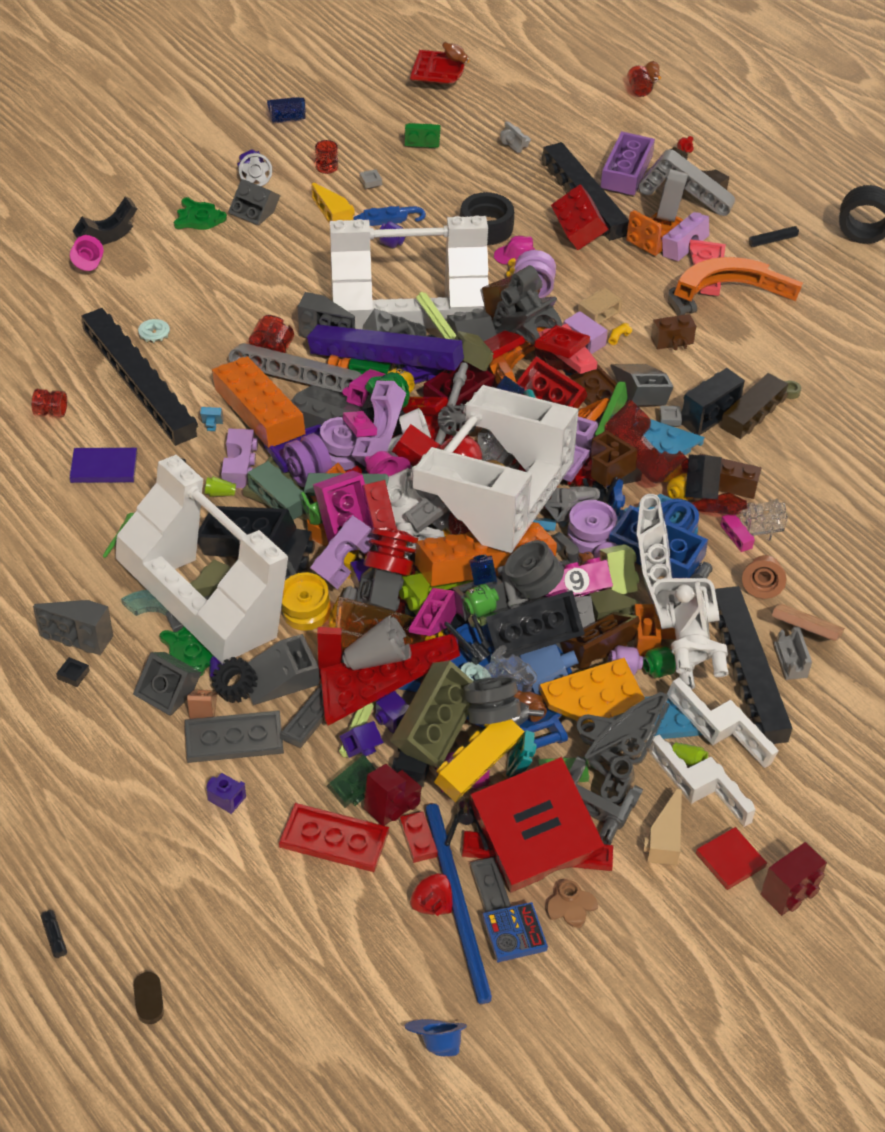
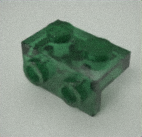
[327,755,376,808]

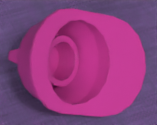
[69,235,104,271]
[494,236,536,265]
[364,451,411,477]

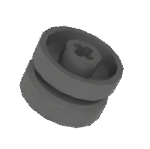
[505,540,564,599]
[464,677,522,724]

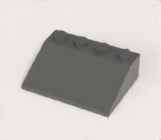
[291,385,362,429]

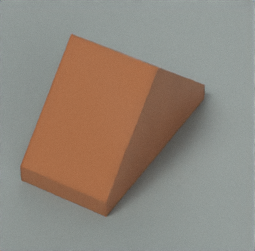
[187,689,218,719]

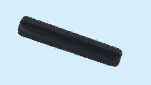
[748,226,799,247]

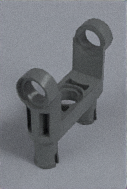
[569,756,643,845]

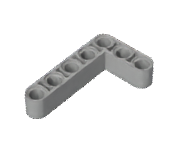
[639,149,735,216]
[657,169,688,223]

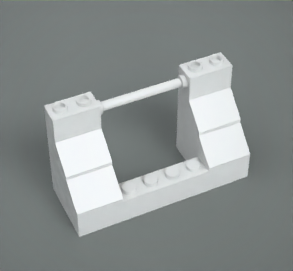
[330,216,488,330]
[411,385,579,553]
[116,455,288,664]

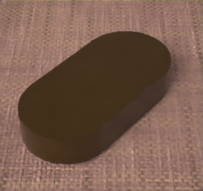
[133,972,164,1024]

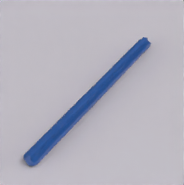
[426,803,492,1005]

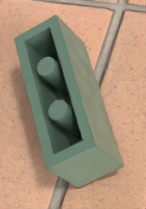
[247,461,308,520]

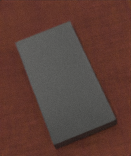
[185,710,284,763]

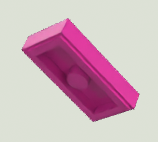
[343,411,377,437]

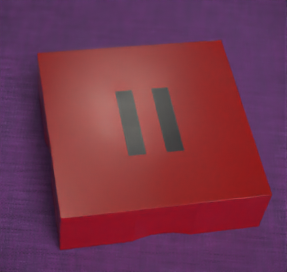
[470,757,605,893]

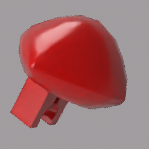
[410,873,453,916]

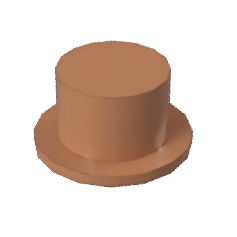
[742,555,787,599]

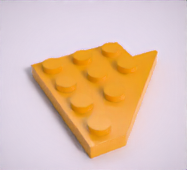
[539,658,645,724]

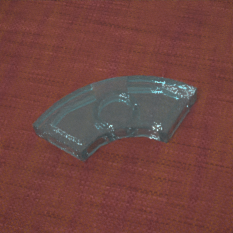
[121,590,169,616]

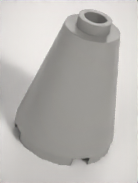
[343,616,411,670]

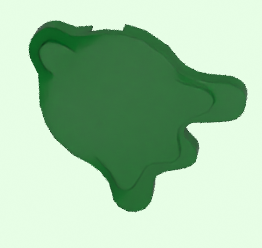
[174,197,227,230]
[160,627,214,676]

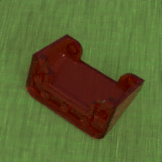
[605,399,688,484]

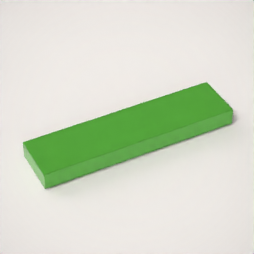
[595,382,628,437]

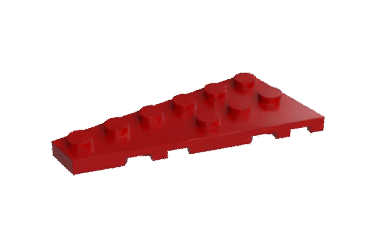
[320,634,460,726]

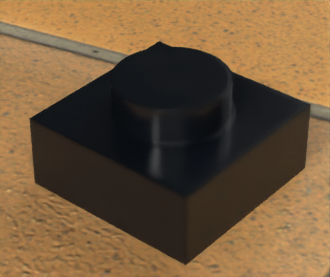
[56,657,90,687]

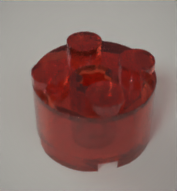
[249,315,294,357]

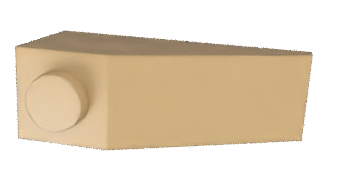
[643,789,682,865]

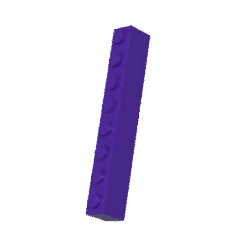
[307,325,464,371]

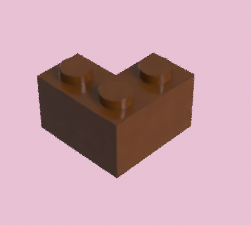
[591,430,638,487]

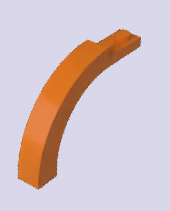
[674,257,803,302]
[490,319,553,392]

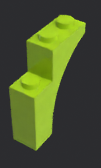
[399,568,474,616]

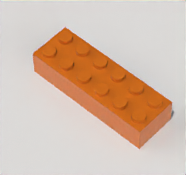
[212,356,306,448]
[415,522,557,586]

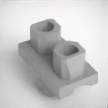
[500,122,531,153]

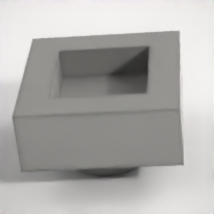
[360,169,382,189]
[659,406,682,426]

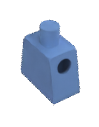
[520,644,578,695]

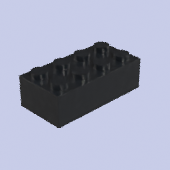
[197,506,297,557]
[480,589,585,662]

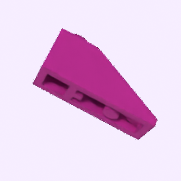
[409,588,456,636]

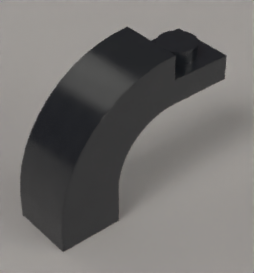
[72,196,138,245]

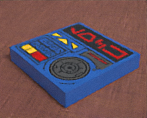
[482,902,548,963]

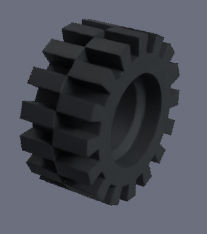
[211,657,258,703]

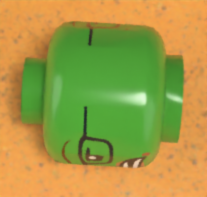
[463,584,499,618]

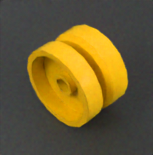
[281,572,331,631]

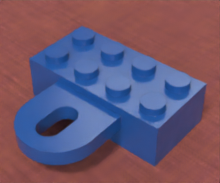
[609,499,708,578]

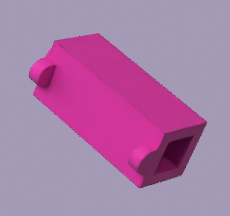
[342,369,385,407]

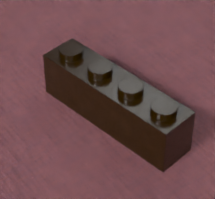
[721,373,788,439]

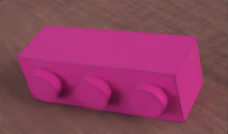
[720,512,755,552]

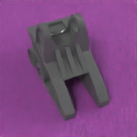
[492,265,562,345]
[577,692,670,805]

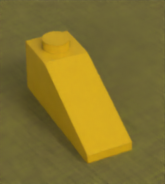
[311,183,355,224]

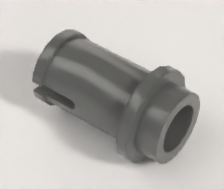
[690,562,713,579]

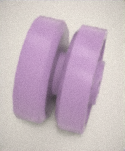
[514,250,556,298]
[319,417,359,470]
[567,500,617,555]

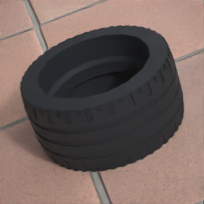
[839,185,885,244]
[460,192,515,245]

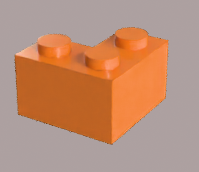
[633,604,676,657]

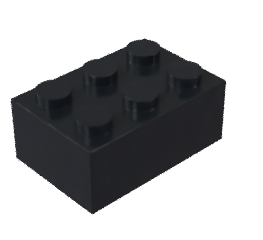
[681,368,745,435]

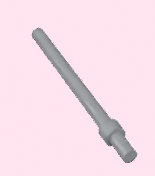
[435,362,468,445]

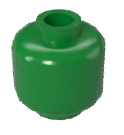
[643,646,676,678]

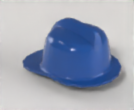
[405,1019,467,1057]

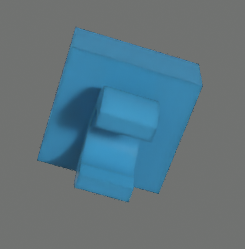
[200,407,224,431]

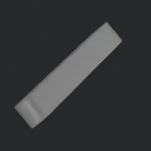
[229,343,362,393]

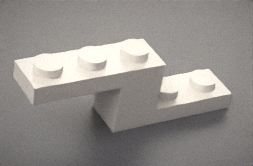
[667,677,779,768]
[649,735,756,827]

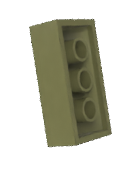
[390,660,474,768]

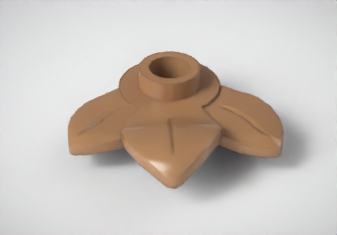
[548,880,598,928]

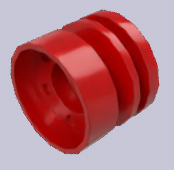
[364,527,419,576]

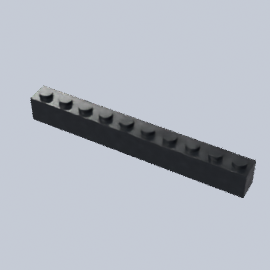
[81,308,198,446]

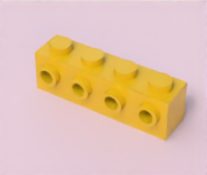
[434,719,525,803]

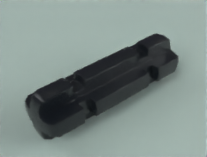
[40,910,67,958]

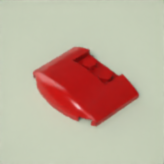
[410,50,465,84]

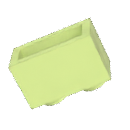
[600,544,639,594]

